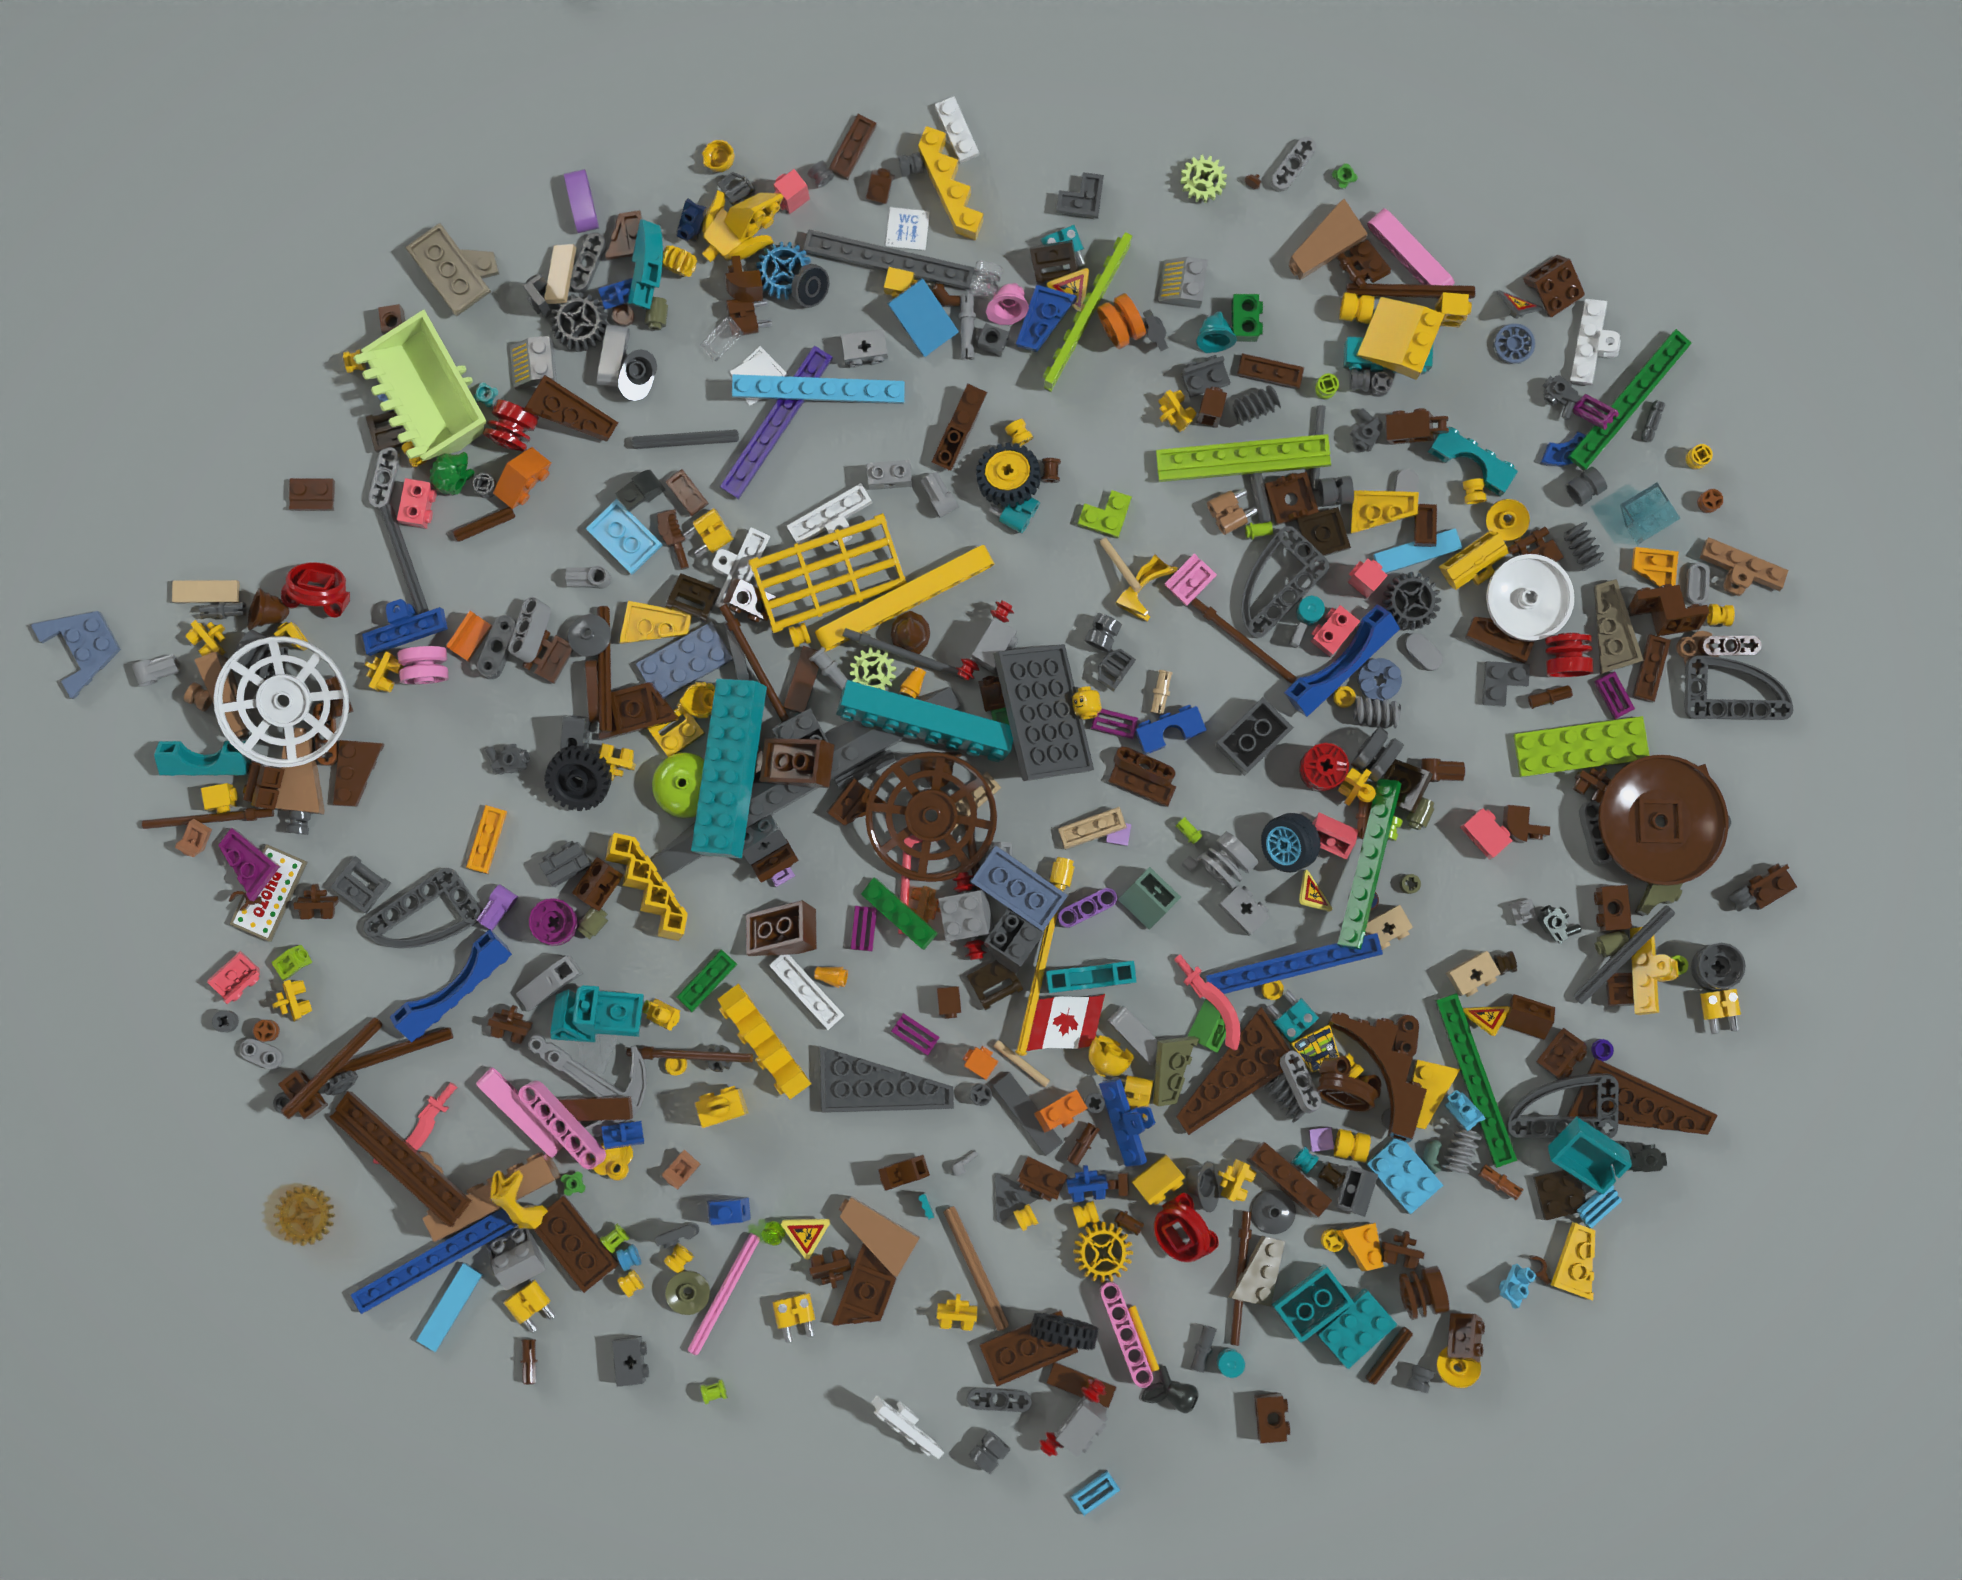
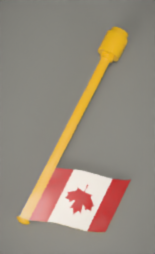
[1015,857,1105,1056]

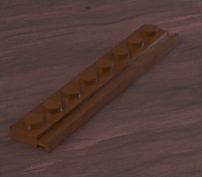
[330,1091,472,1227]

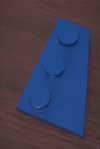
[1016,285,1078,352]

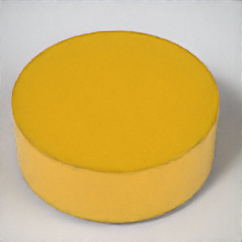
[1333,686,1356,708]
[1261,980,1284,1000]
[665,1058,688,1076]

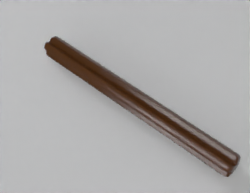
[1346,283,1476,299]
[597,606,612,732]
[281,1017,383,1119]
[330,1028,454,1079]

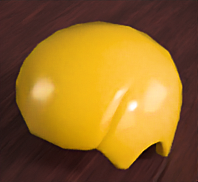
[702,140,735,173]

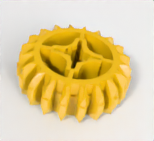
[1073,1222,1133,1283]

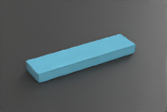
[1373,528,1463,573]
[416,1263,483,1352]

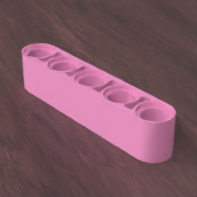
[1367,209,1455,285]
[476,1067,563,1158]
[518,1080,606,1170]
[1100,1281,1153,1388]

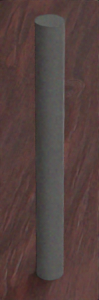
[1310,405,1326,491]

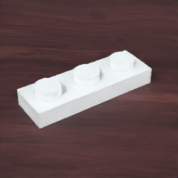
[935,96,979,163]

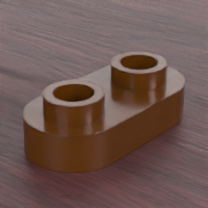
[1394,1015,1419,1057]

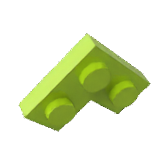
[1078,490,1132,538]

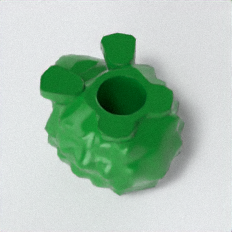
[429,452,475,495]

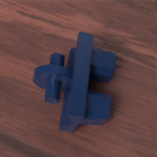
[677,198,707,242]

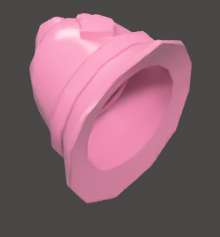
[986,283,1029,325]

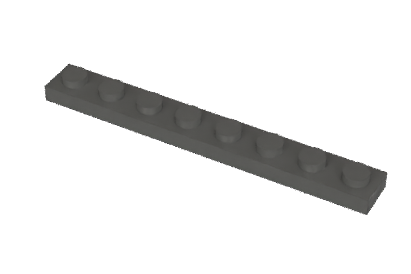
[803,229,974,290]

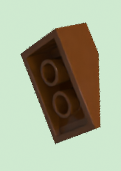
[760,738,834,788]
[746,900,817,956]

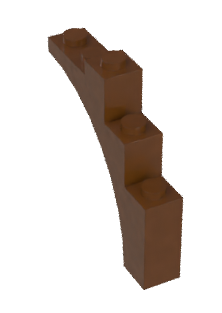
[1327,1012,1427,1143]

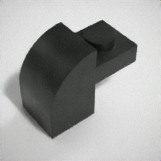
[615,470,665,512]

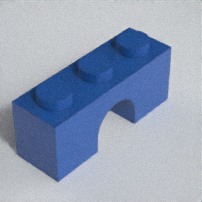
[1135,705,1206,755]

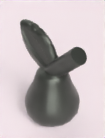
[1142,1366,1199,1413]

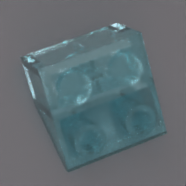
[1620,482,1681,545]

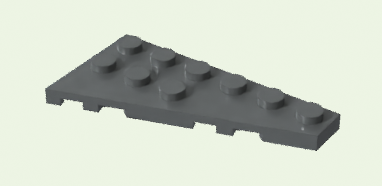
[820,1046,954,1113]

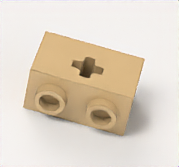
[1364,905,1413,950]
[1446,951,1501,997]

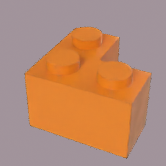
[493,447,552,509]

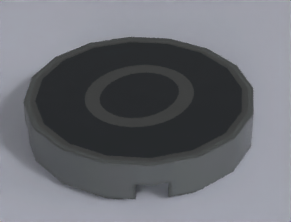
[791,264,830,308]

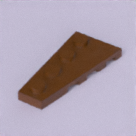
[523,375,619,442]

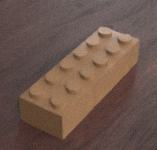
[422,1152,561,1242]

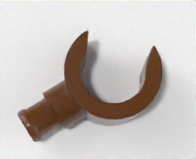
[229,891,262,911]
[1528,1256,1551,1285]

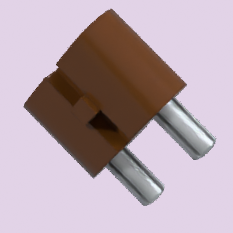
[726,298,772,337]

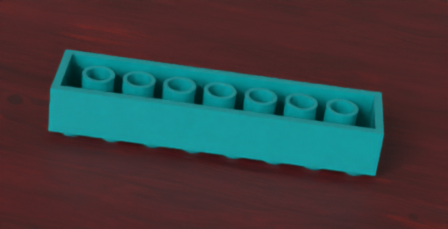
[691,679,767,859]
[836,680,1013,762]

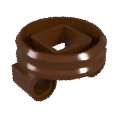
[1316,1056,1382,1112]

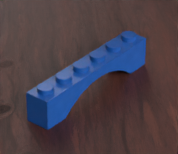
[1284,604,1400,717]
[390,929,512,1042]

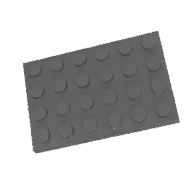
[993,644,1094,782]

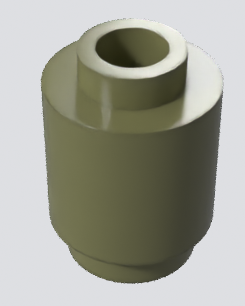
[645,297,668,330]
[1406,797,1435,830]
[576,907,609,939]
[1594,930,1629,958]

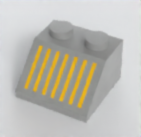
[1158,257,1208,308]
[510,336,557,389]

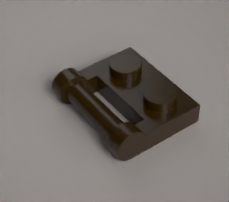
[1030,240,1079,284]
[366,410,406,453]
[665,573,721,623]
[967,960,1024,1011]

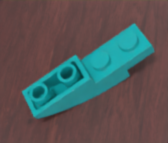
[628,219,663,309]

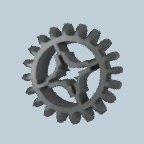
[550,293,609,351]
[1382,572,1441,630]

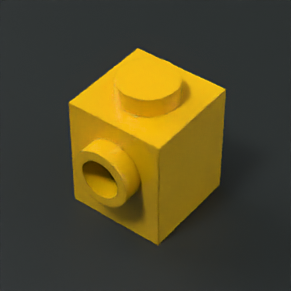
[884,267,917,298]
[201,783,238,813]

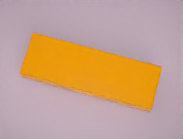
[466,805,507,874]

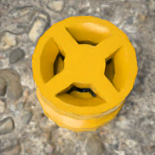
[343,349,366,373]
[788,622,811,648]
[1013,1204,1039,1231]
[1320,1228,1345,1252]
[617,1269,644,1297]

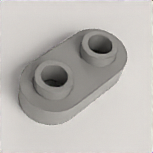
[240,1039,284,1069]

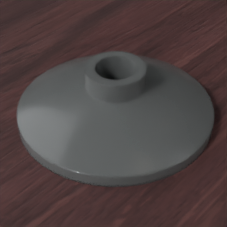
[568,614,611,657]
[1252,1190,1296,1234]

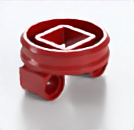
[281,562,350,618]
[1154,1193,1219,1263]

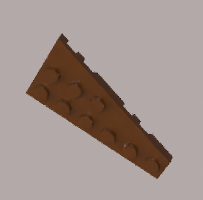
[1176,1007,1294,1135]
[1567,1058,1718,1135]

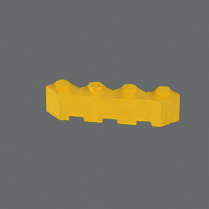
[918,126,983,241]
[605,833,688,941]
[717,984,811,1100]

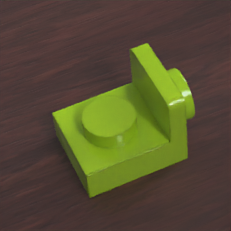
[271,945,312,981]

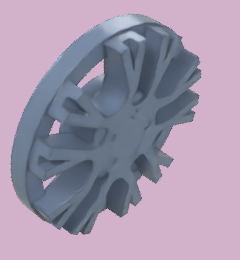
[1494,324,1535,364]

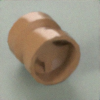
[184,682,212,711]

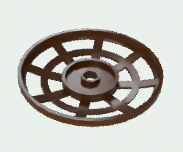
[865,751,997,882]

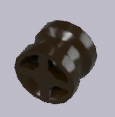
[1493,951,1517,976]

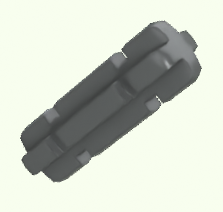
[1641,400,1665,442]

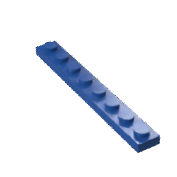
[1206,933,1383,994]
[351,1208,518,1314]

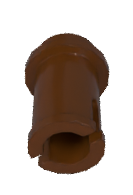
[1114,1210,1144,1236]

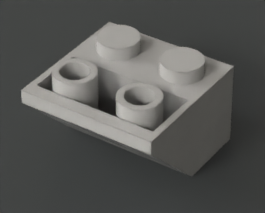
[487,1228,546,1291]

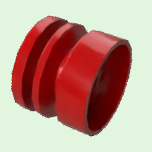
[483,399,539,452]
[1545,633,1593,677]
[1299,743,1349,792]

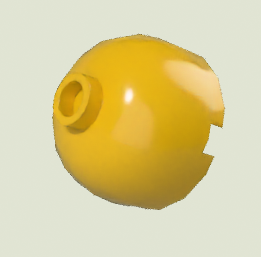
[1089,1035,1134,1077]

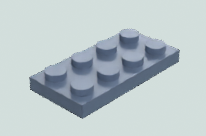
[636,621,733,698]
[971,845,1068,931]

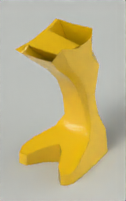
[1116,554,1177,622]
[490,1170,548,1229]

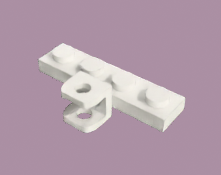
[1570,299,1621,385]
[787,483,872,546]
[712,527,770,615]
[871,1396,945,1459]

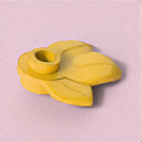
[592,1142,633,1181]

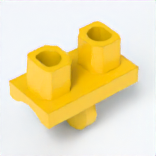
[1158,390,1197,432]
[185,620,226,656]
[364,651,404,693]
[598,743,636,781]
[1337,767,1376,806]
[272,980,312,1022]
[642,998,680,1031]
[1217,1159,1257,1202]
[937,1293,978,1331]

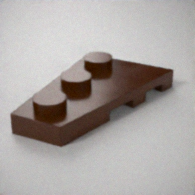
[1465,617,1535,664]
[333,740,385,807]

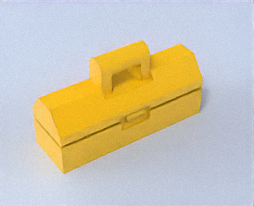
[1439,530,1509,590]

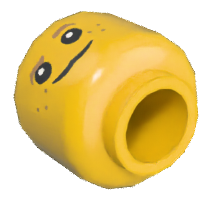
[1072,686,1102,719]

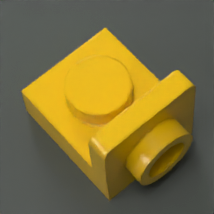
[274,622,309,651]

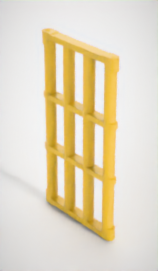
[748,513,907,633]

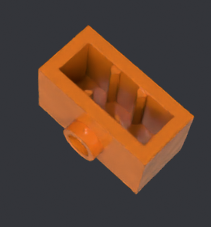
[963,1046,998,1080]
[1034,1090,1088,1133]

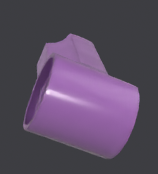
[477,884,518,931]

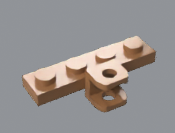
[1700,537,1788,596]

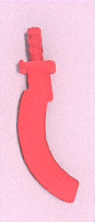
[1174,954,1240,1051]
[373,1082,457,1164]

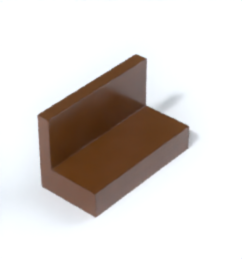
[1503,994,1555,1040]

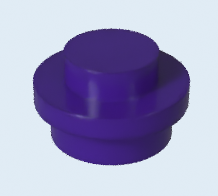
[1591,1039,1614,1061]

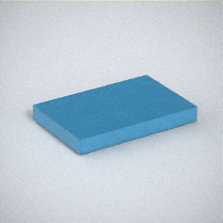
[887,278,959,357]

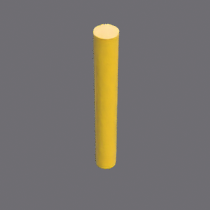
[1127,1306,1160,1372]

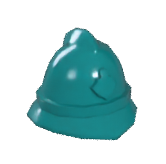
[1196,311,1237,353]

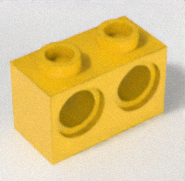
[1435,292,1472,327]

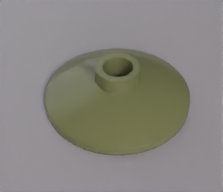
[665,1271,710,1315]

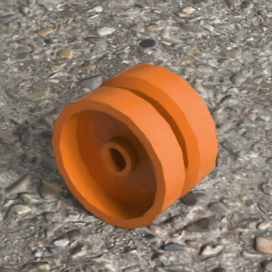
[1097,293,1146,349]

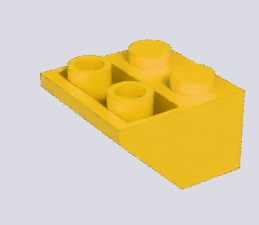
[724,193,784,240]
[1131,1154,1185,1205]

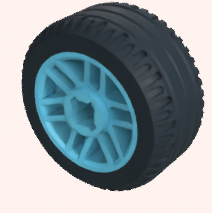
[1261,813,1321,873]

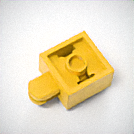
[695,1086,749,1128]

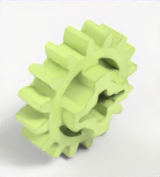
[1180,155,1227,203]
[850,648,897,690]

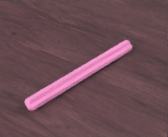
[688,1233,760,1355]

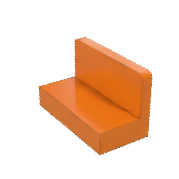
[446,611,492,662]

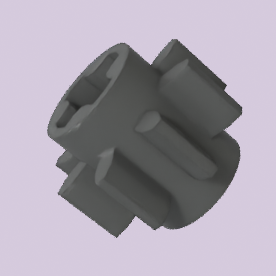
[705,1045,733,1072]

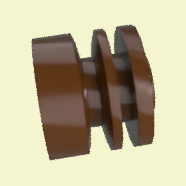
[1399,1266,1450,1320]

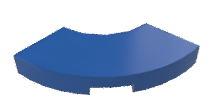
[1540,432,1586,467]

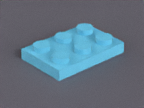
[586,499,663,575]
[1366,1138,1444,1214]

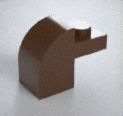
[725,256,763,302]
[1503,805,1550,843]
[879,1155,930,1191]

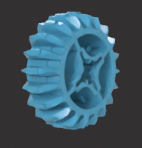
[756,241,811,300]

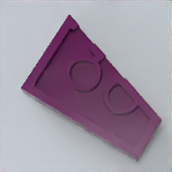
[218,828,280,902]

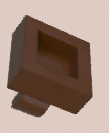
[1108,1172,1129,1196]

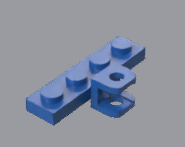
[362,599,448,656]
[1099,1078,1155,1167]

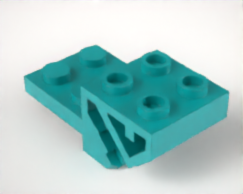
[550,985,644,1042]

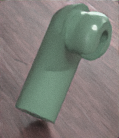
[1423,1140,1443,1174]

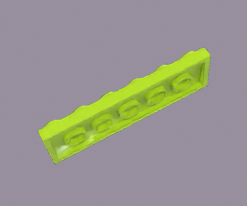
[1513,716,1650,777]

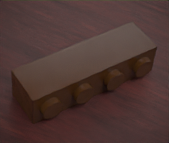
[1246,1142,1332,1218]

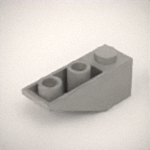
[516,955,583,1012]

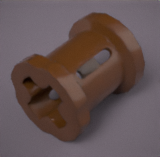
[1041,458,1061,483]

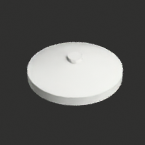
[1486,554,1574,641]

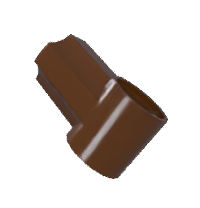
[1421,758,1465,782]

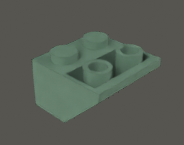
[1118,867,1181,930]

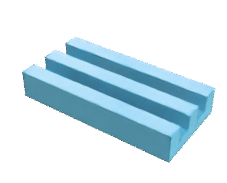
[1577,1185,1622,1229]
[1071,1470,1120,1516]

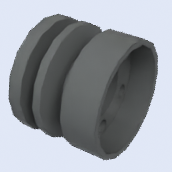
[233,630,288,680]
[1691,942,1746,991]

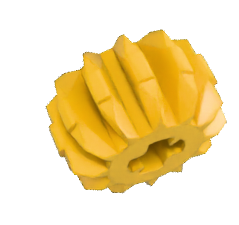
[662,245,697,277]

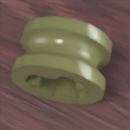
[1399,874,1421,894]

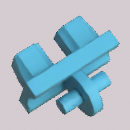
[1445,1090,1485,1131]
[1499,1264,1536,1309]

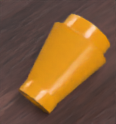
[899,667,926,699]
[814,966,848,988]

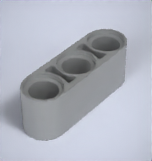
[597,324,630,388]
[508,597,551,663]
[1107,1005,1158,1066]

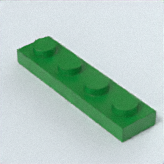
[861,877,938,950]

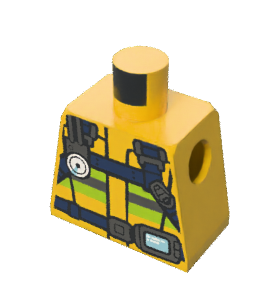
[1289,1025,1339,1073]

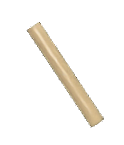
[1100,538,1142,592]
[993,1040,1050,1087]

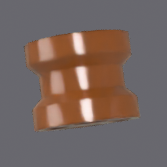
[1697,489,1723,513]
[253,1020,280,1042]

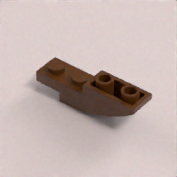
[931,383,988,471]

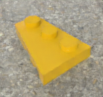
[1351,490,1419,534]
[619,601,692,644]
[1411,1060,1460,1129]
[1551,1222,1595,1301]

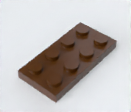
[533,1195,620,1293]
[979,1310,1078,1387]

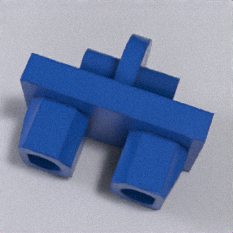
[598,278,633,309]
[601,1121,644,1150]
[1066,1165,1108,1203]

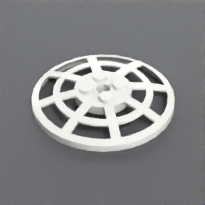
[214,636,349,767]

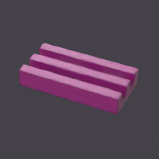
[1572,394,1619,430]
[1594,671,1635,720]
[1091,709,1138,740]
[851,906,877,952]
[891,1013,940,1056]

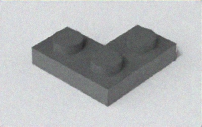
[1056,172,1104,219]
[1483,661,1530,707]

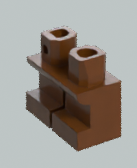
[243,762,285,810]

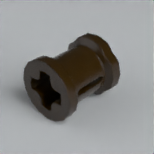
[1317,1162,1346,1190]

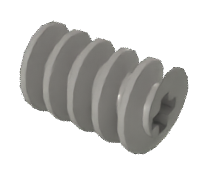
[1353,696,1401,728]
[1441,1125,1482,1174]

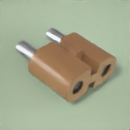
[1207,488,1257,535]

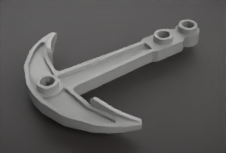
[528,1034,647,1137]

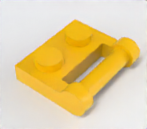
[648,703,705,757]

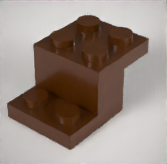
[1628,584,1710,637]

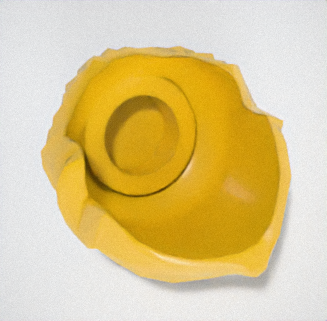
[679,682,715,718]

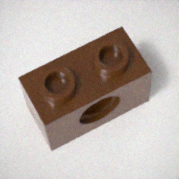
[1594,885,1632,931]
[1254,1393,1290,1444]

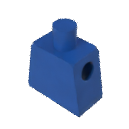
[707,1197,751,1225]

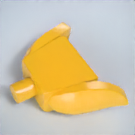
[702,190,774,263]

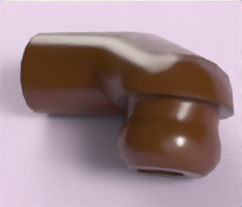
[932,283,960,306]

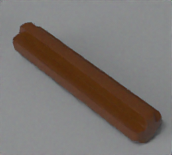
[453,507,515,542]
[1366,1327,1413,1385]

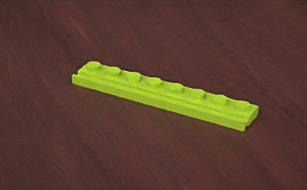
[1043,232,1133,392]
[1156,434,1331,482]

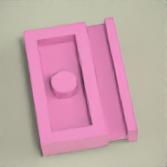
[1164,553,1217,607]

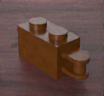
[1386,408,1449,445]

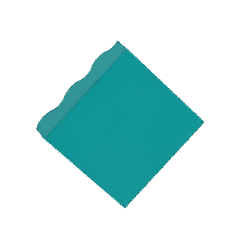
[919,1193,935,1220]

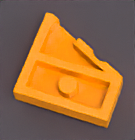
[1632,547,1679,587]
[1337,1223,1384,1271]

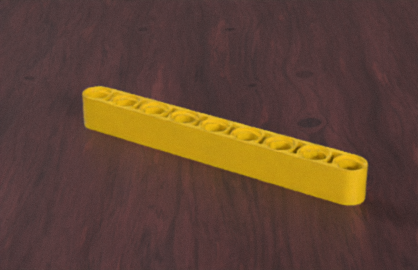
[814,545,995,652]

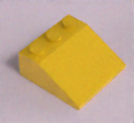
[1357,297,1445,380]

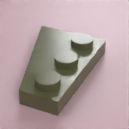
[1153,1036,1199,1107]

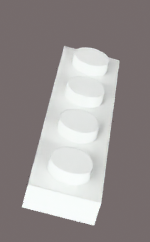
[769,955,845,1030]

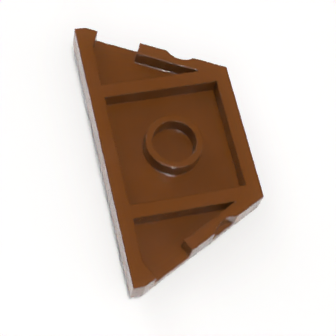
[598,682,679,741]
[832,1243,897,1326]

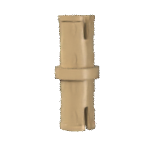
[1150,670,1173,715]

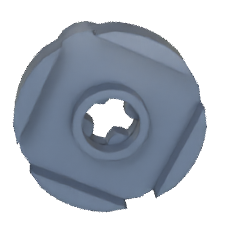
[1357,658,1402,702]

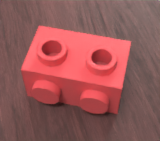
[774,169,810,214]
[397,478,437,529]
[1348,559,1388,599]
[1310,605,1360,657]
[1460,808,1512,859]
[1313,812,1358,860]

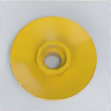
[1486,499,1530,541]
[1437,1346,1481,1388]

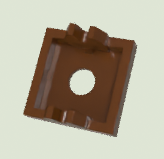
[1265,472,1319,526]

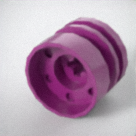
[529,898,578,946]

